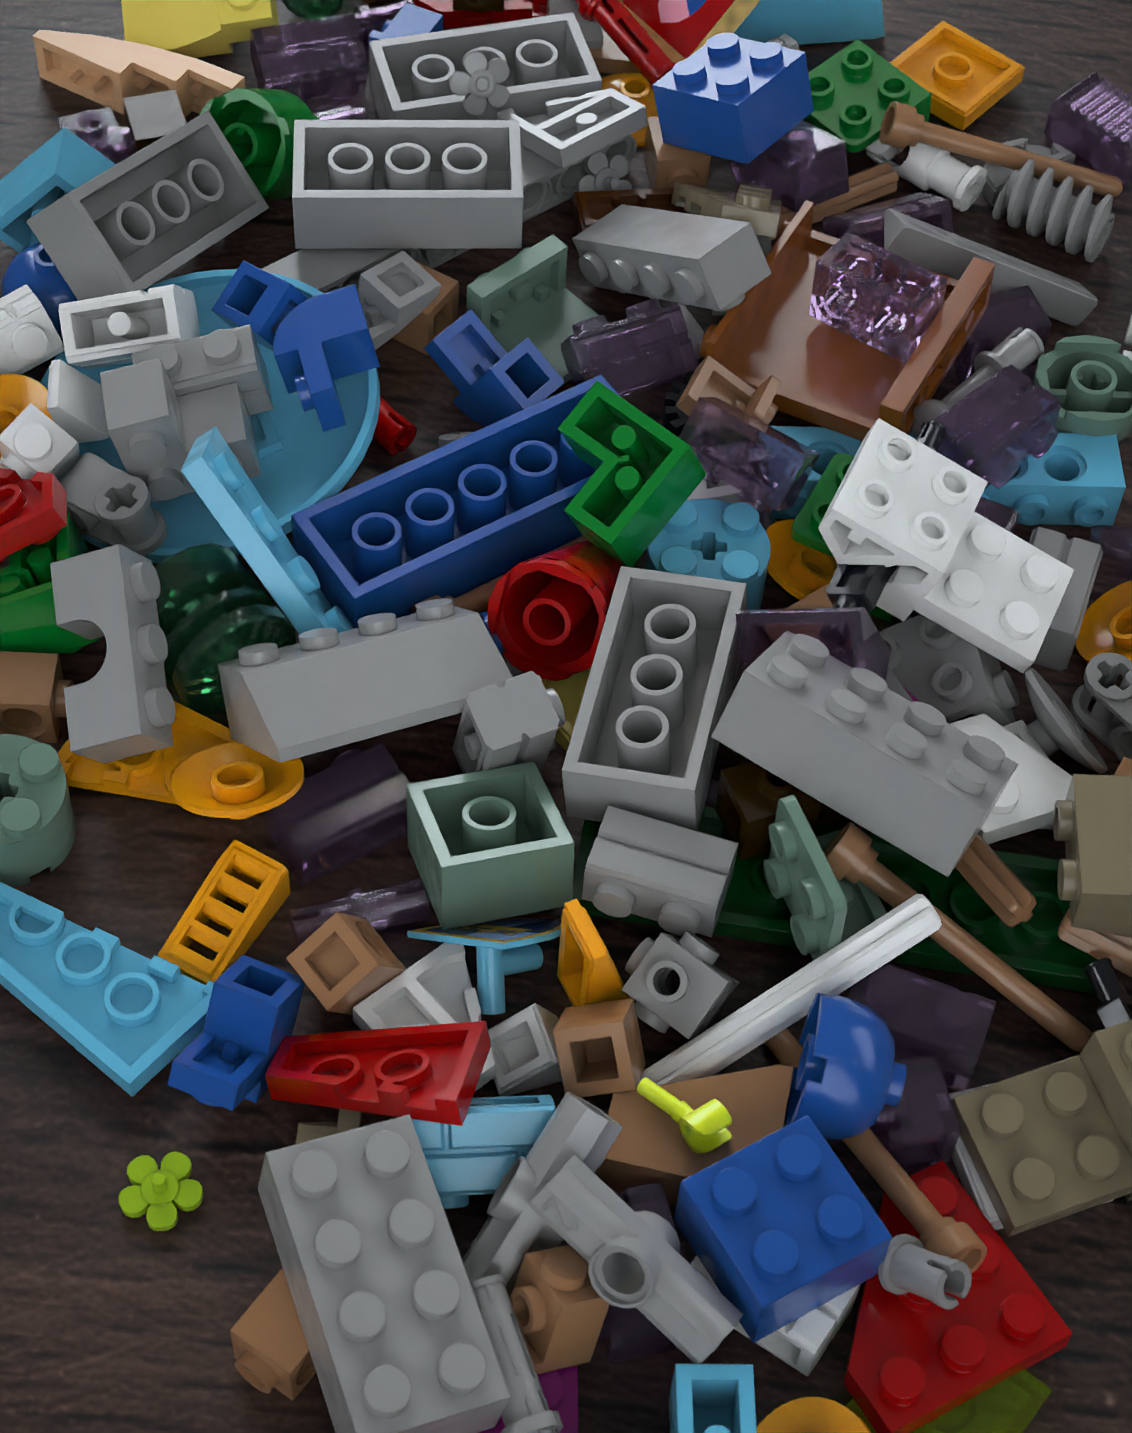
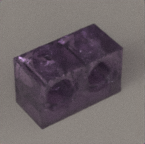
[808,231,948,363]

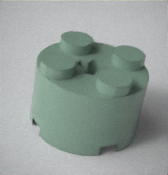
[0,734,76,888]

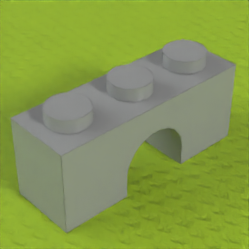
[50,544,175,764]

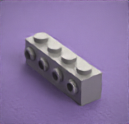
[572,204,772,312]

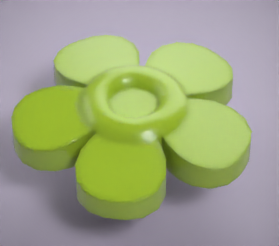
[119,1151,203,1231]

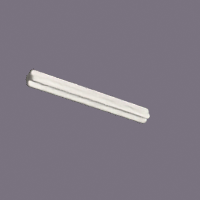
[637,894,942,1086]

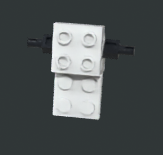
[818,418,1074,673]

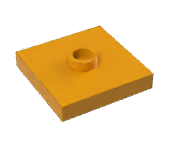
[890,21,1025,131]

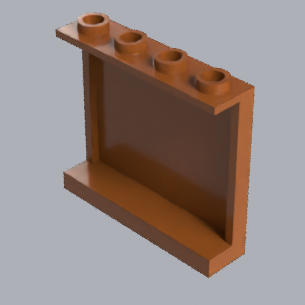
[700,200,995,441]

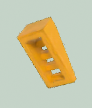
[157,840,291,985]
[557,899,630,1006]

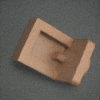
[676,355,782,444]

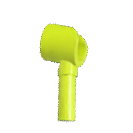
[636,1077,732,1153]

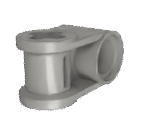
[60,453,168,556]
[1070,652,1132,762]

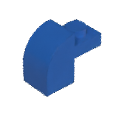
[273,284,380,432]
[424,309,565,427]
[168,955,305,1111]

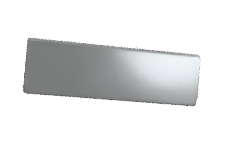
[884,208,1098,327]

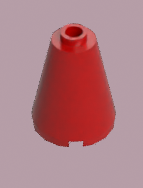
[488,540,623,681]

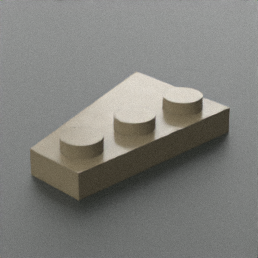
[671,182,782,238]

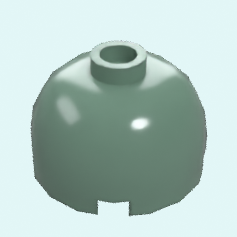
[1031,335,1132,442]

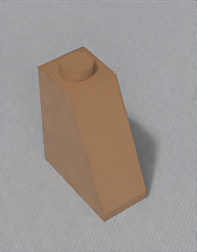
[596,1064,794,1206]

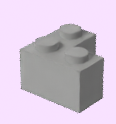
[100,358,261,503]

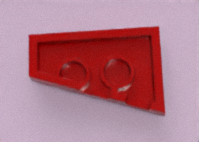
[265,1021,491,1126]

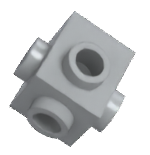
[621,930,740,1039]

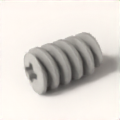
[992,159,1115,263]

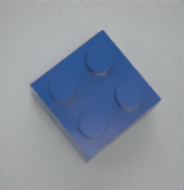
[652,33,814,165]
[674,1115,892,1343]

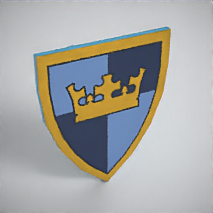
[407,917,562,1015]

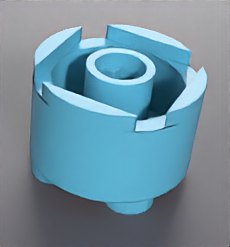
[644,499,771,621]

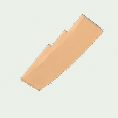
[33,30,245,117]

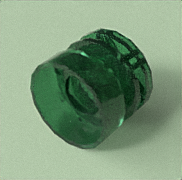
[155,543,296,715]

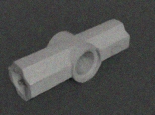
[462,1091,623,1298]
[528,1155,743,1364]

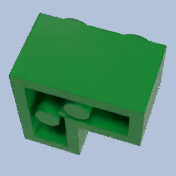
[558,381,707,567]
[0,510,99,654]

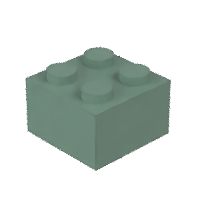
[406,761,574,930]

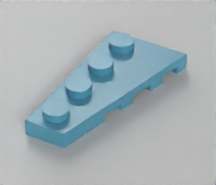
[181,426,354,634]
[0,882,214,1097]

